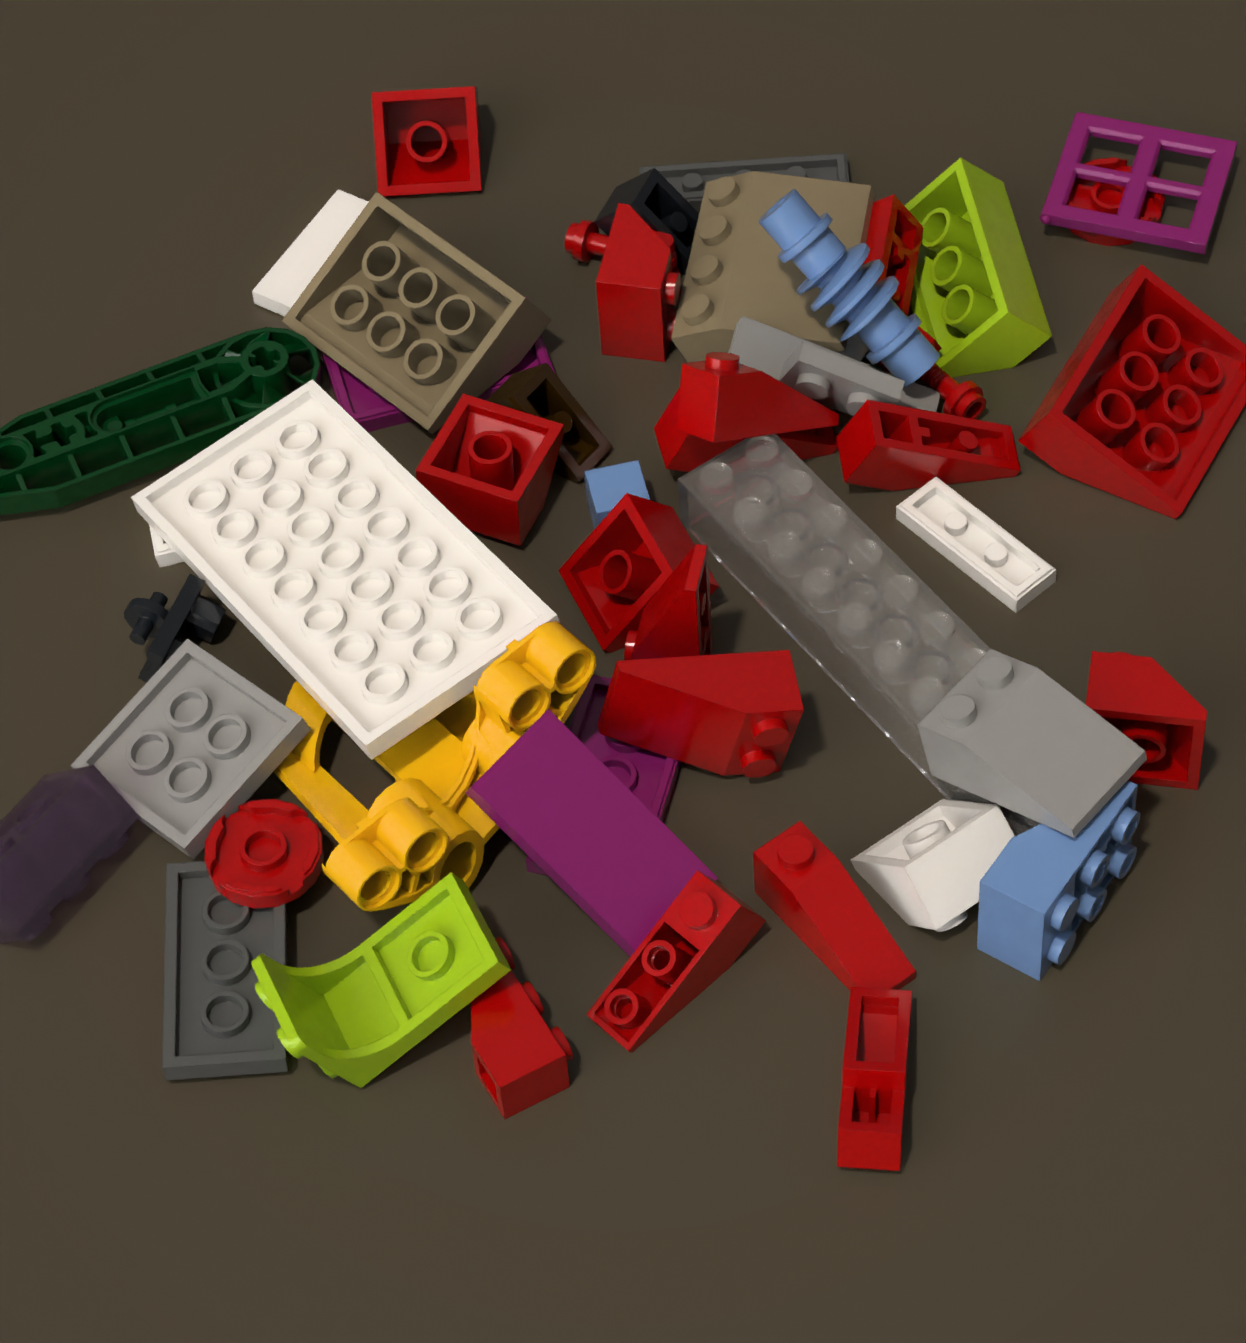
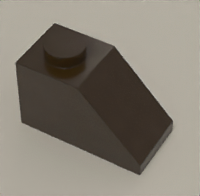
[487,363,613,483]

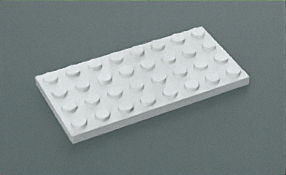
[131,379,560,760]

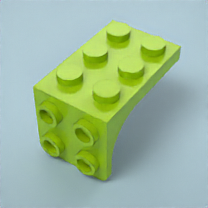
[251,872,511,1088]

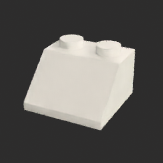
[850,799,1015,932]

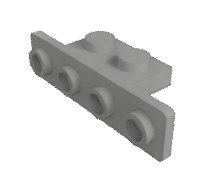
[728,316,940,416]

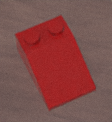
[598,650,804,778]

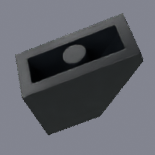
[594,168,699,275]

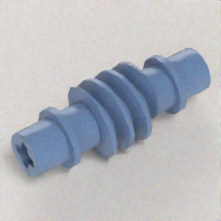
[758,189,940,387]

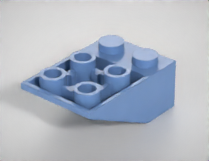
[977,781,1141,981]

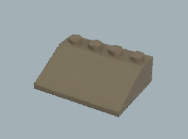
[671,171,876,363]
[282,192,552,434]

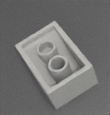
[917,649,1147,838]

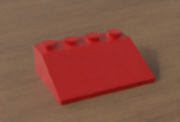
[1018,264,1246,519]

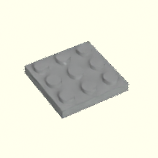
[71,639,311,860]

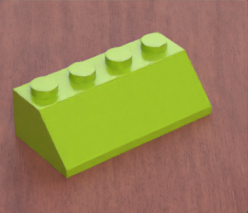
[904,157,1052,378]

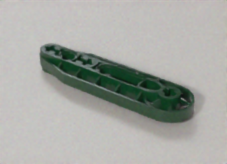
[0,327,323,515]

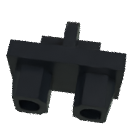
[124,574,226,682]

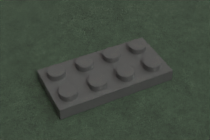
[162,861,288,1081]

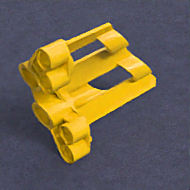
[273,620,596,912]

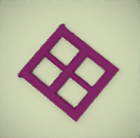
[1040,112,1238,254]

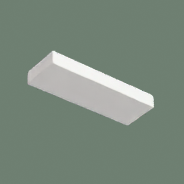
[252,189,369,316]
[896,477,1056,613]

